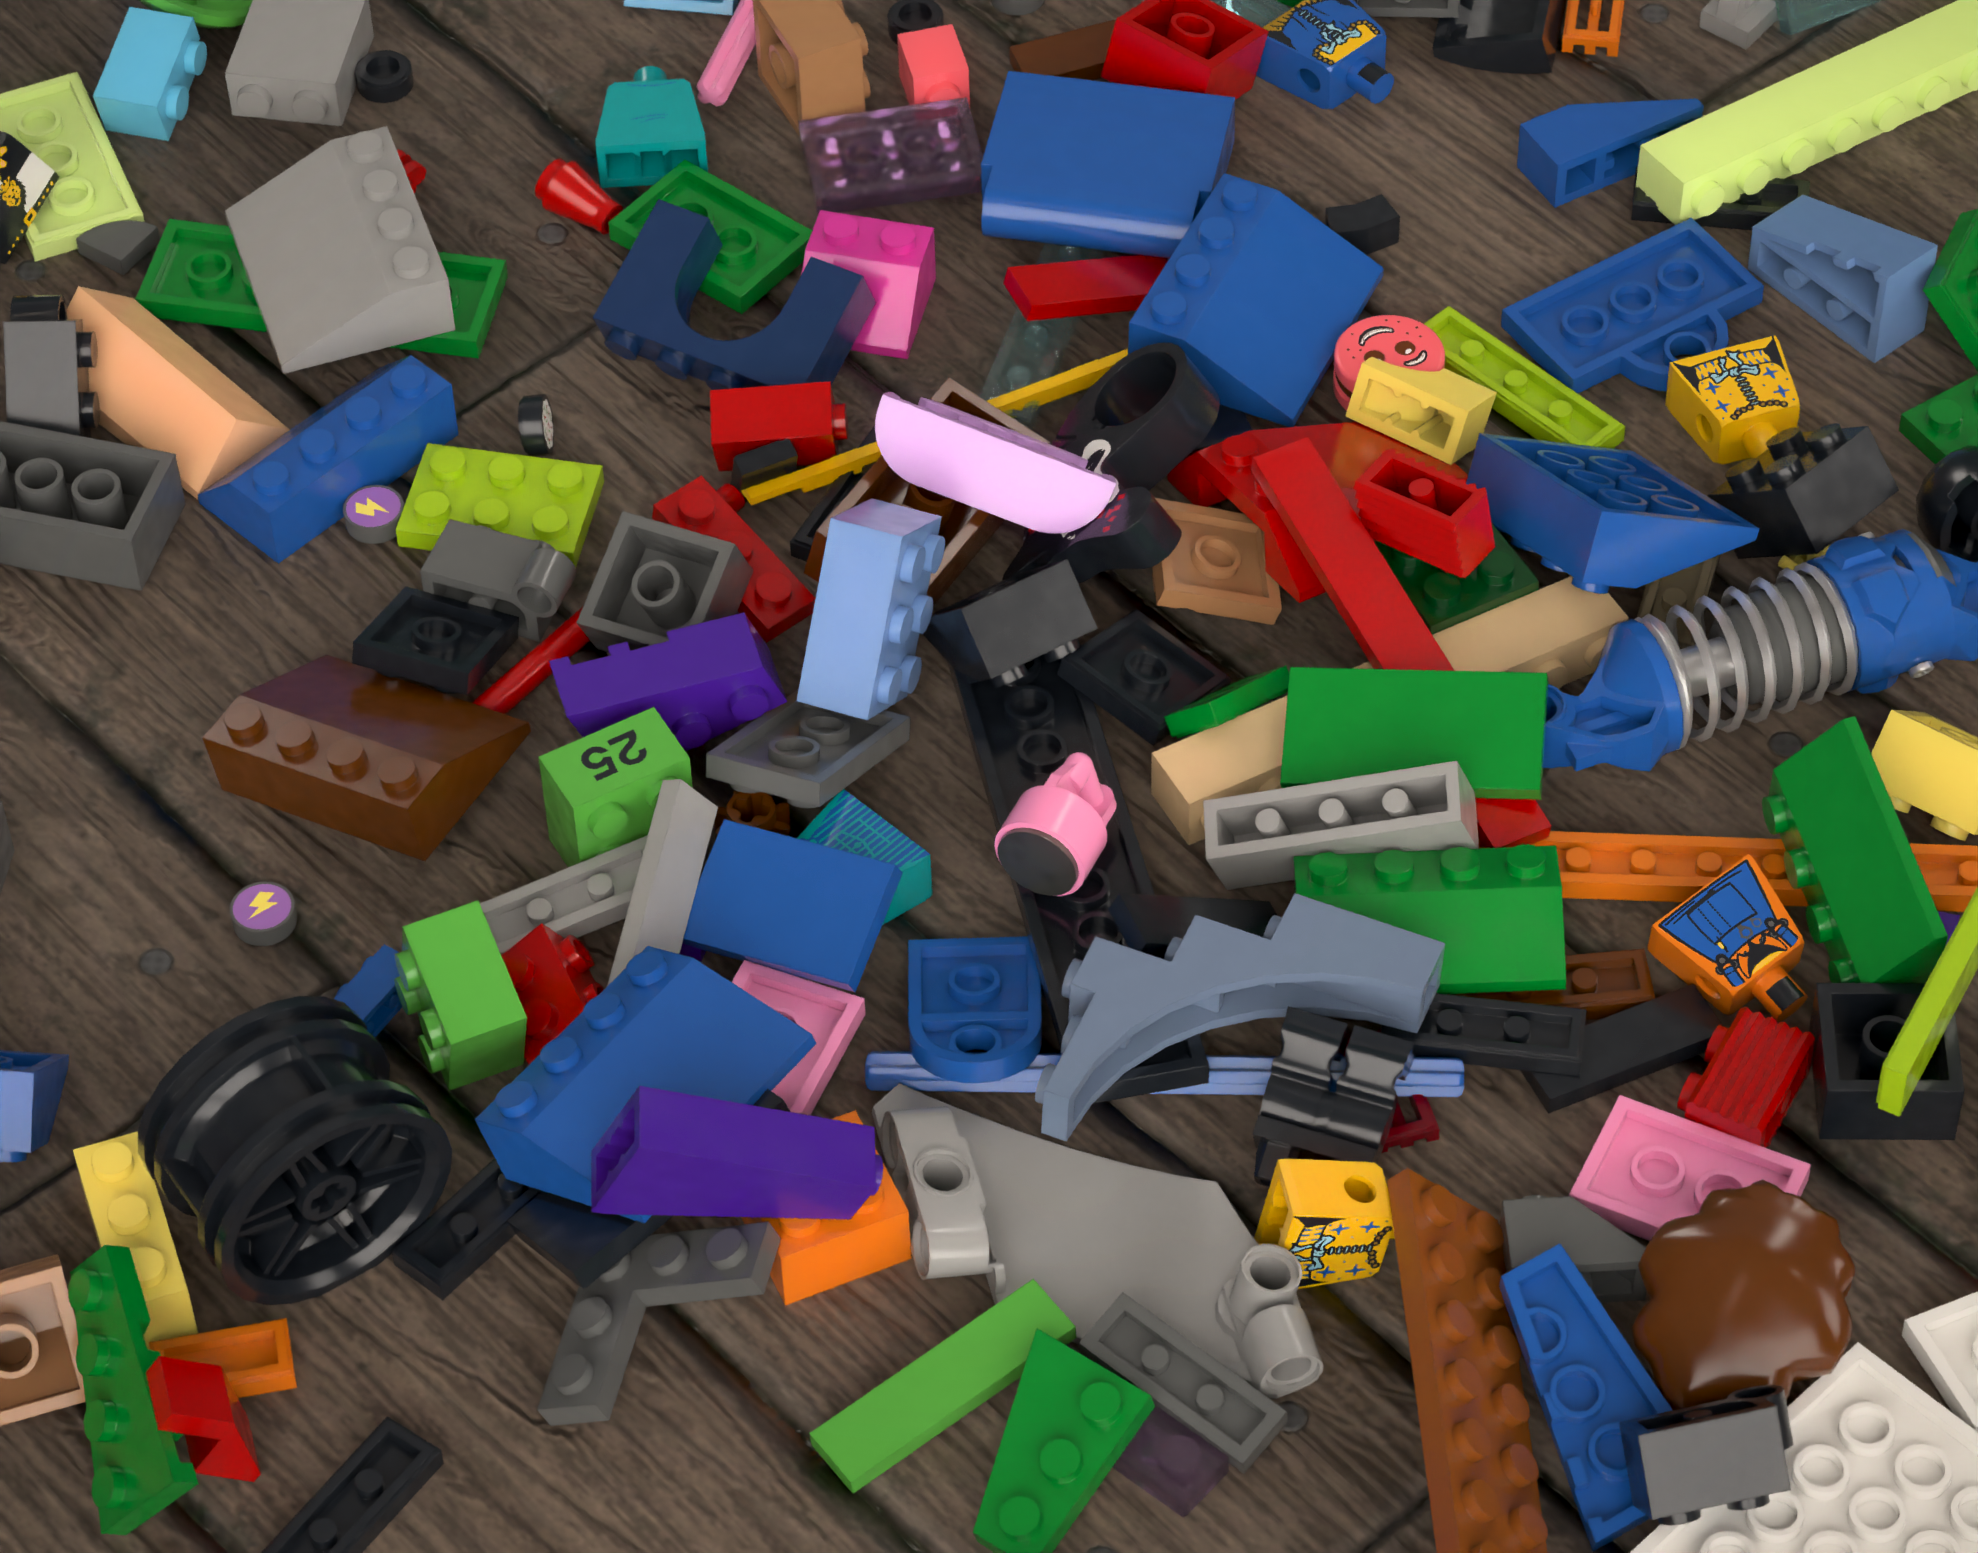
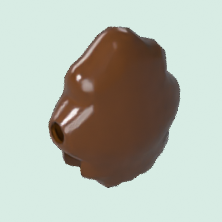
[1631,1179,1855,1410]

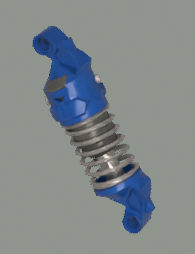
[1543,529,1978,772]

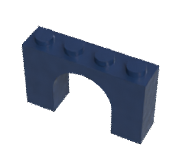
[593,199,876,390]

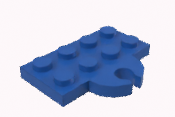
[1501,217,1764,393]

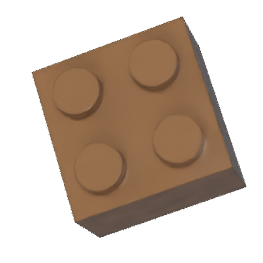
[753,0,871,144]

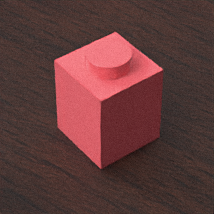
[897,24,970,121]

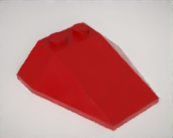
[1167,422,1468,603]

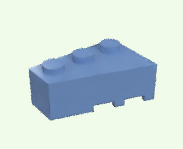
[1748,195,1938,363]

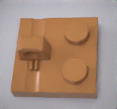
[1152,498,1282,625]

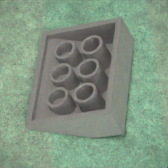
[225,126,455,374]

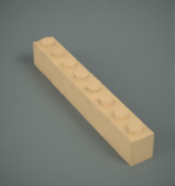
[1151,576,1629,845]

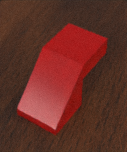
[146,1356,261,1482]

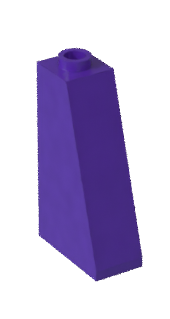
[591,1086,883,1219]

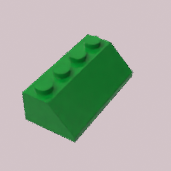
[1762,716,1948,983]
[1294,844,1566,994]

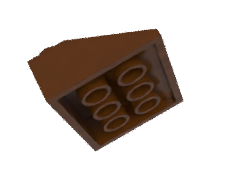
[202,655,531,861]

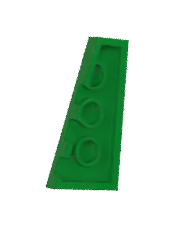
[68,1245,198,1535]

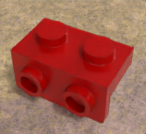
[501,923,605,1065]

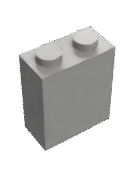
[225,0,374,126]

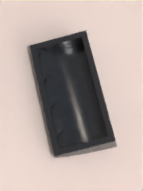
[1432,0,1566,74]

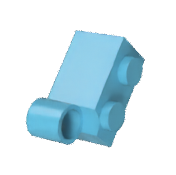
[93,7,207,141]

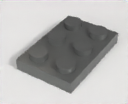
[706,690,911,808]

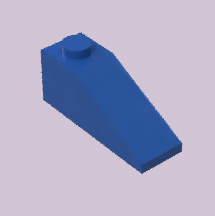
[1517,99,1704,208]

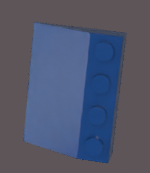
[1128,173,1384,427]
[1466,433,1759,594]
[475,946,816,1223]

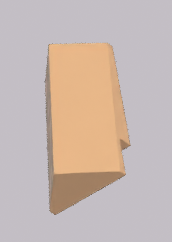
[67,286,290,500]

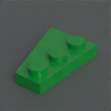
[973,1328,1155,1553]

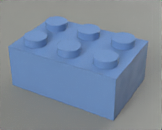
[796,498,945,720]

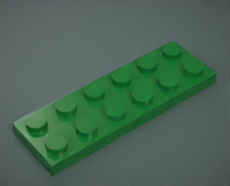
[135,219,508,359]

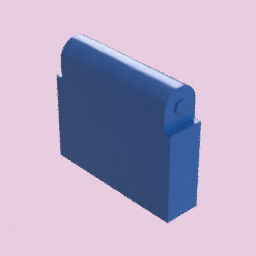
[981,71,1235,259]

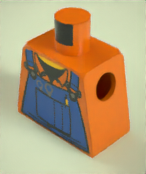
[1647,854,1808,1022]

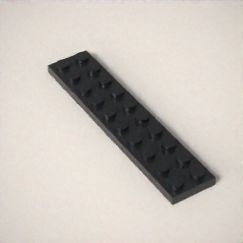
[947,655,1209,1103]

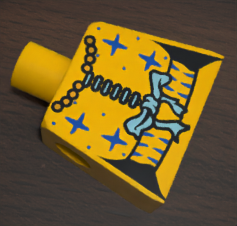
[1665,335,1800,465]
[1254,1159,1395,1289]

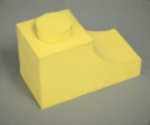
[1345,357,1497,465]

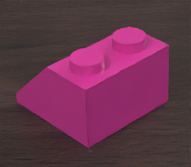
[802,210,936,359]

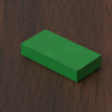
[1164,665,1289,739]

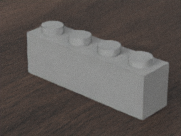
[1203,761,1479,890]

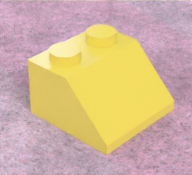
[1871,710,1978,841]

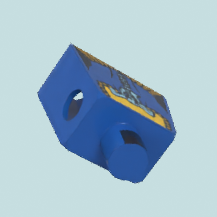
[1256,0,1394,110]

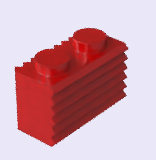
[1353,448,1495,578]
[1677,1007,1815,1148]

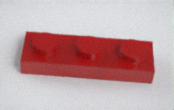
[652,475,816,643]

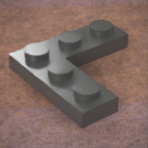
[537,1222,781,1426]

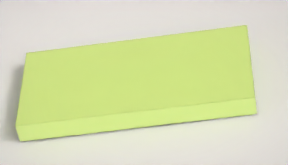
[0,72,145,262]

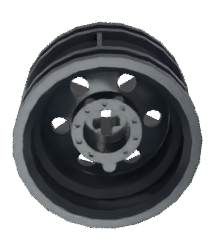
[138,996,452,1305]

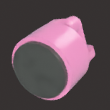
[994,752,1117,896]

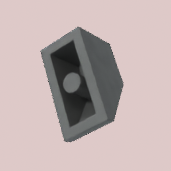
[1500,1195,1647,1303]

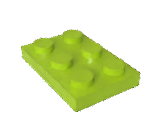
[396,443,604,568]

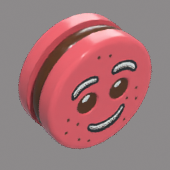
[1333,315,1445,411]

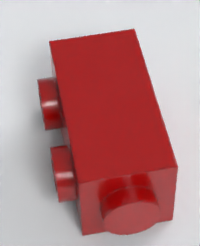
[710,381,848,472]

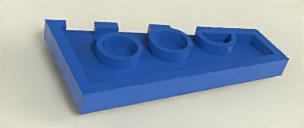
[1499,1243,1672,1551]

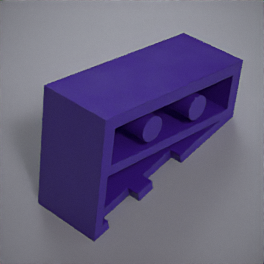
[549,612,788,752]

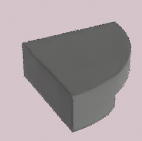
[76,220,160,275]

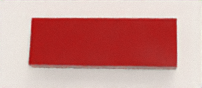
[1003,255,1168,321]

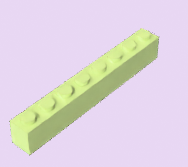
[1636,0,1978,225]

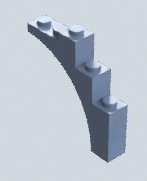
[1035,893,1445,1141]

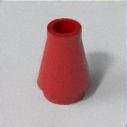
[535,158,623,235]

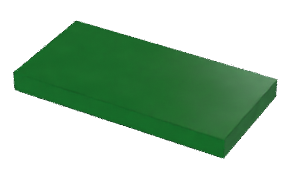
[1280,667,1548,800]

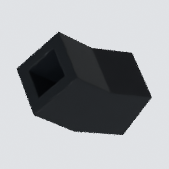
[1325,194,1400,255]

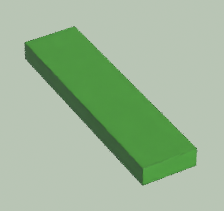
[809,1279,1076,1494]

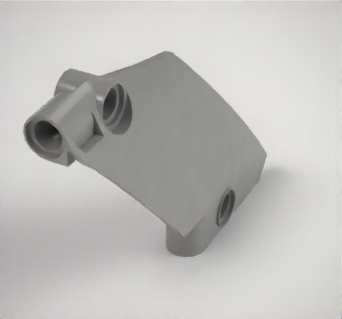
[872,1083,1323,1399]

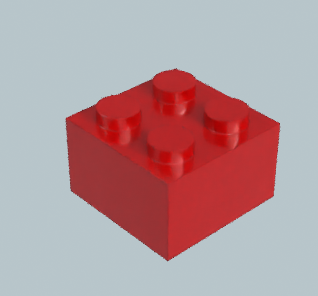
[1101,0,1269,100]

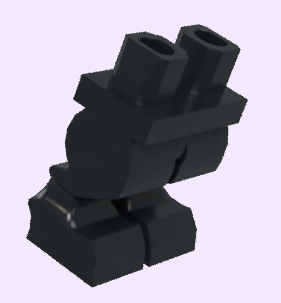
[1253,1006,1415,1187]

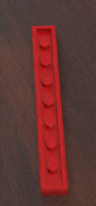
[1251,436,1552,848]

